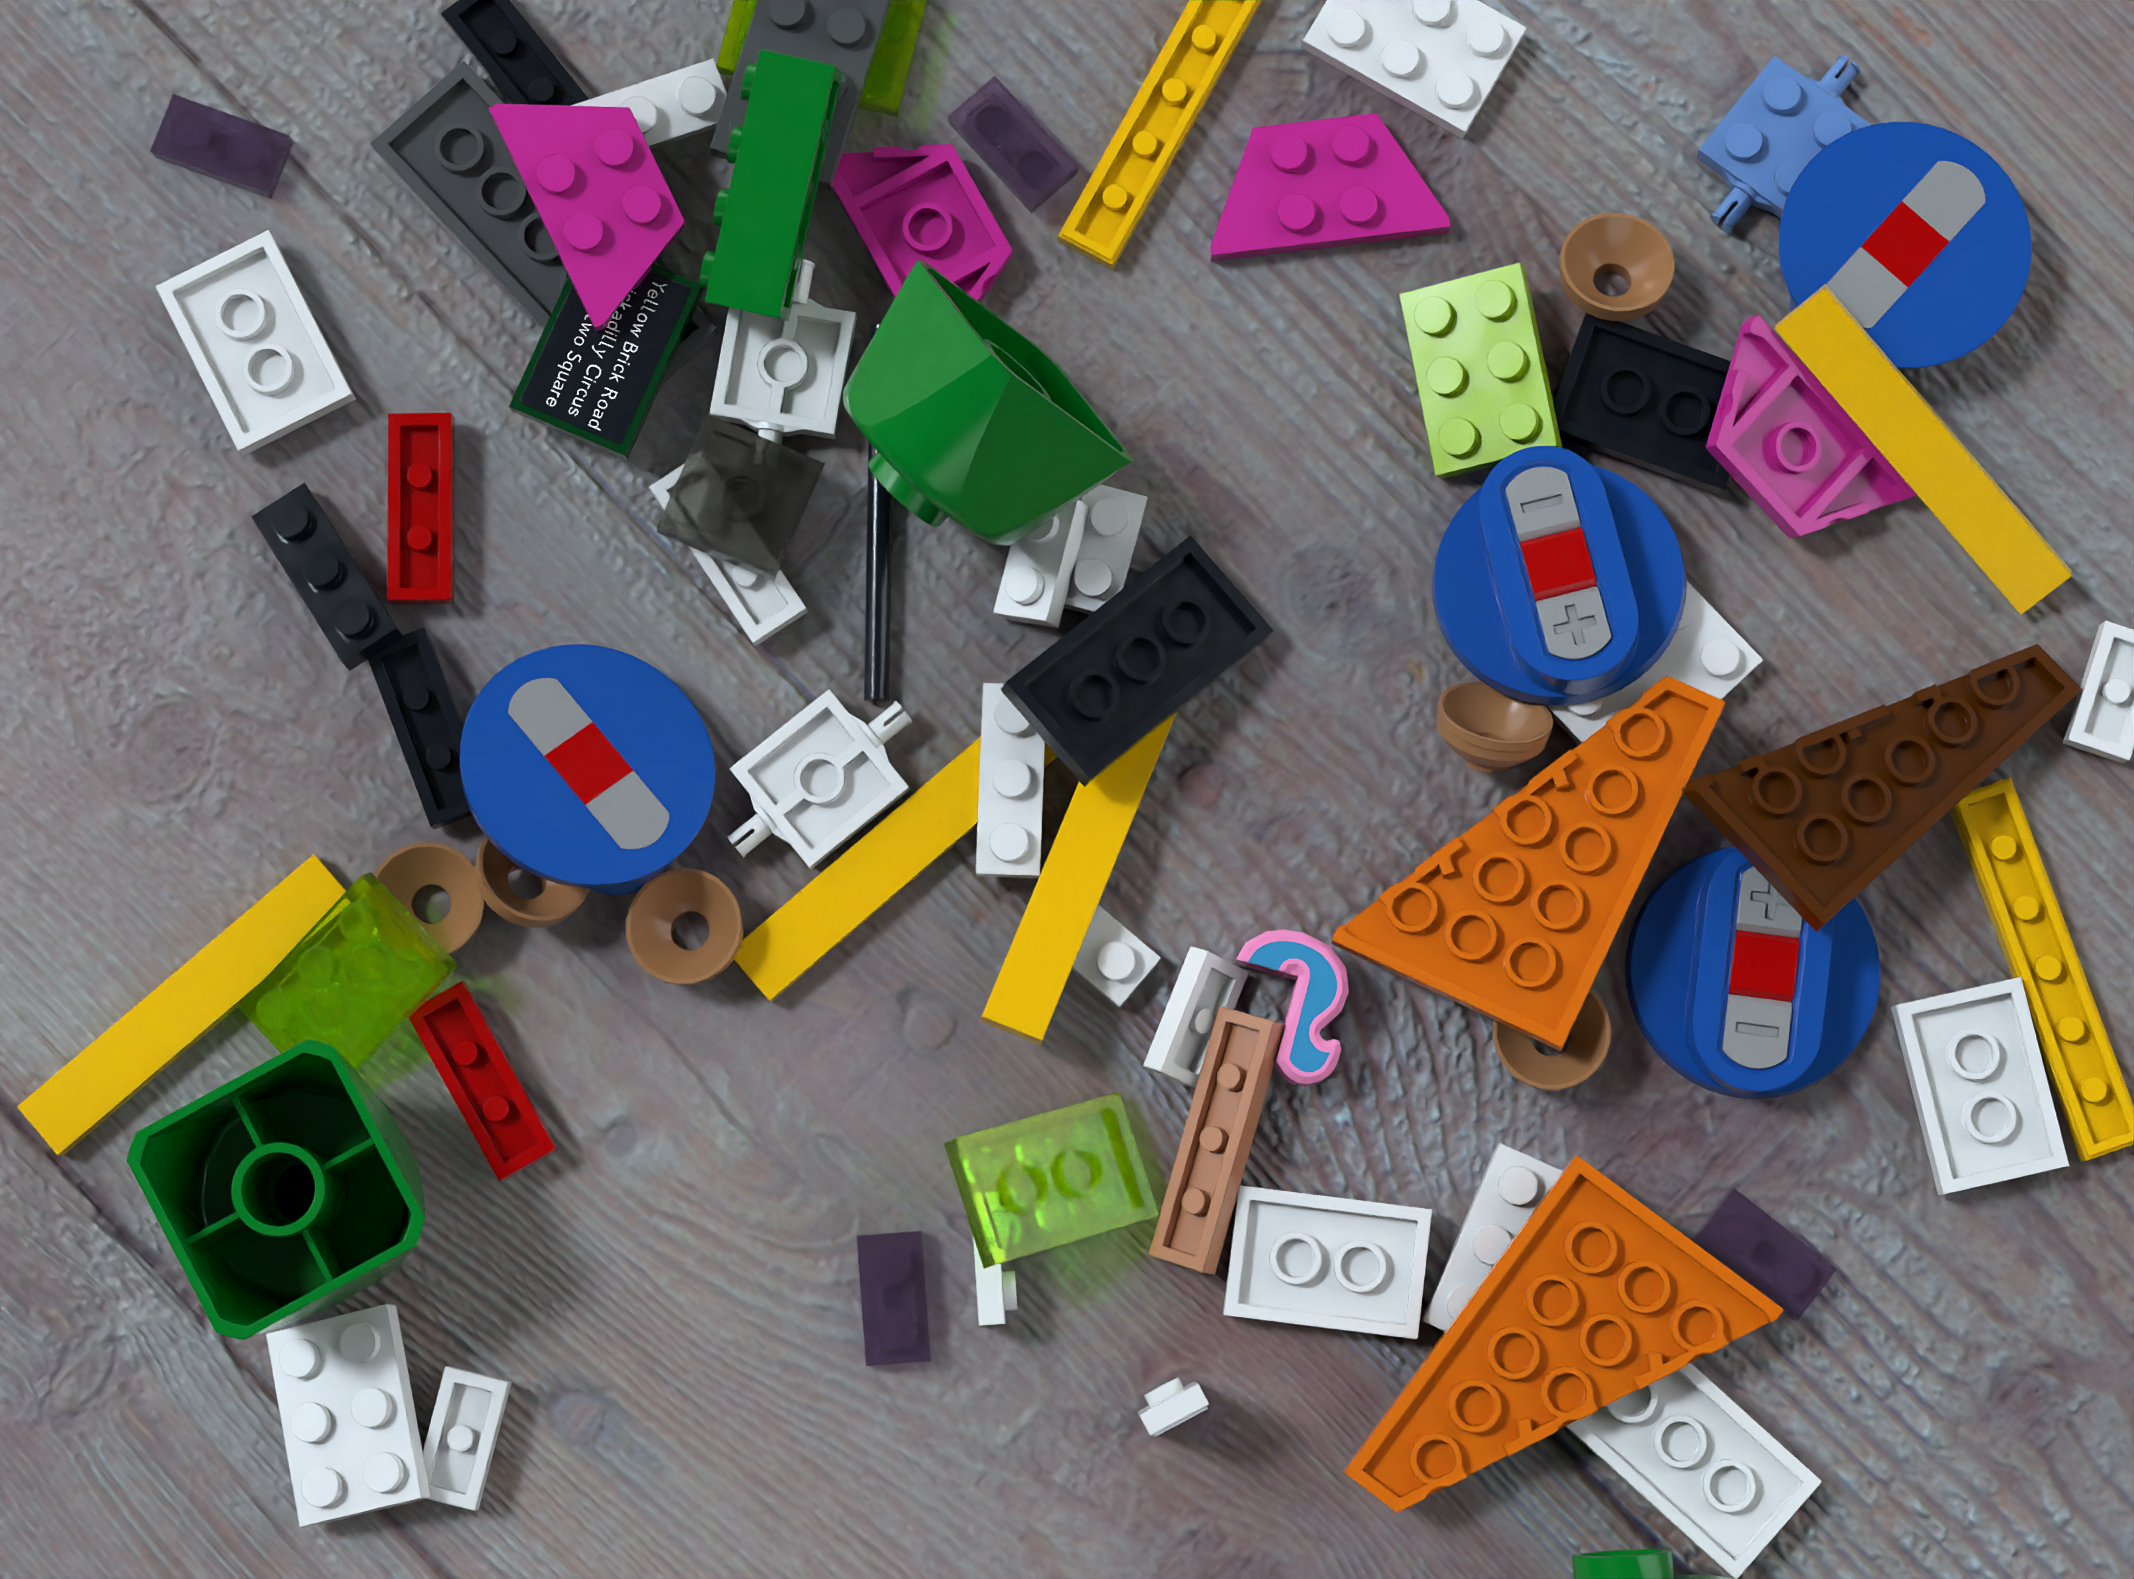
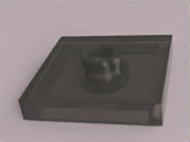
[657,414,825,582]

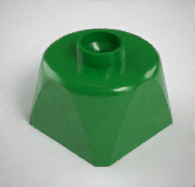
[843,259,1134,546]
[126,1039,425,1340]

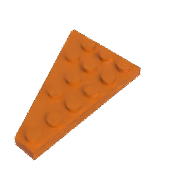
[1331,675,1726,1051]
[1342,1155,1784,1513]

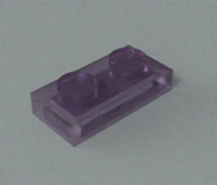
[948,76,1078,214]
[150,94,294,199]
[1691,1188,1837,1320]
[857,1231,931,1366]

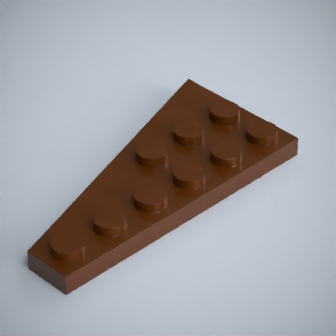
[1681,644,2082,932]

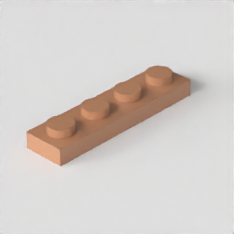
[1148,1006,1285,1275]

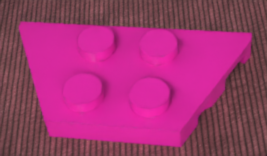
[489,104,685,332]
[1209,113,1451,262]
[832,144,1013,303]
[1706,315,1916,539]

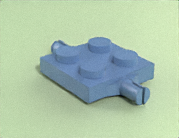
[1697,55,1872,233]

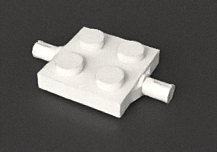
[709,259,857,472]
[726,689,913,870]

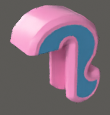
[1234,929,1349,1087]

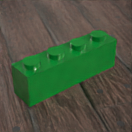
[699,49,843,321]

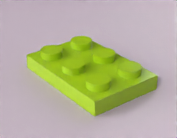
[1399,262,1562,479]

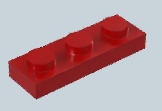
[387,413,455,605]
[406,981,559,1182]

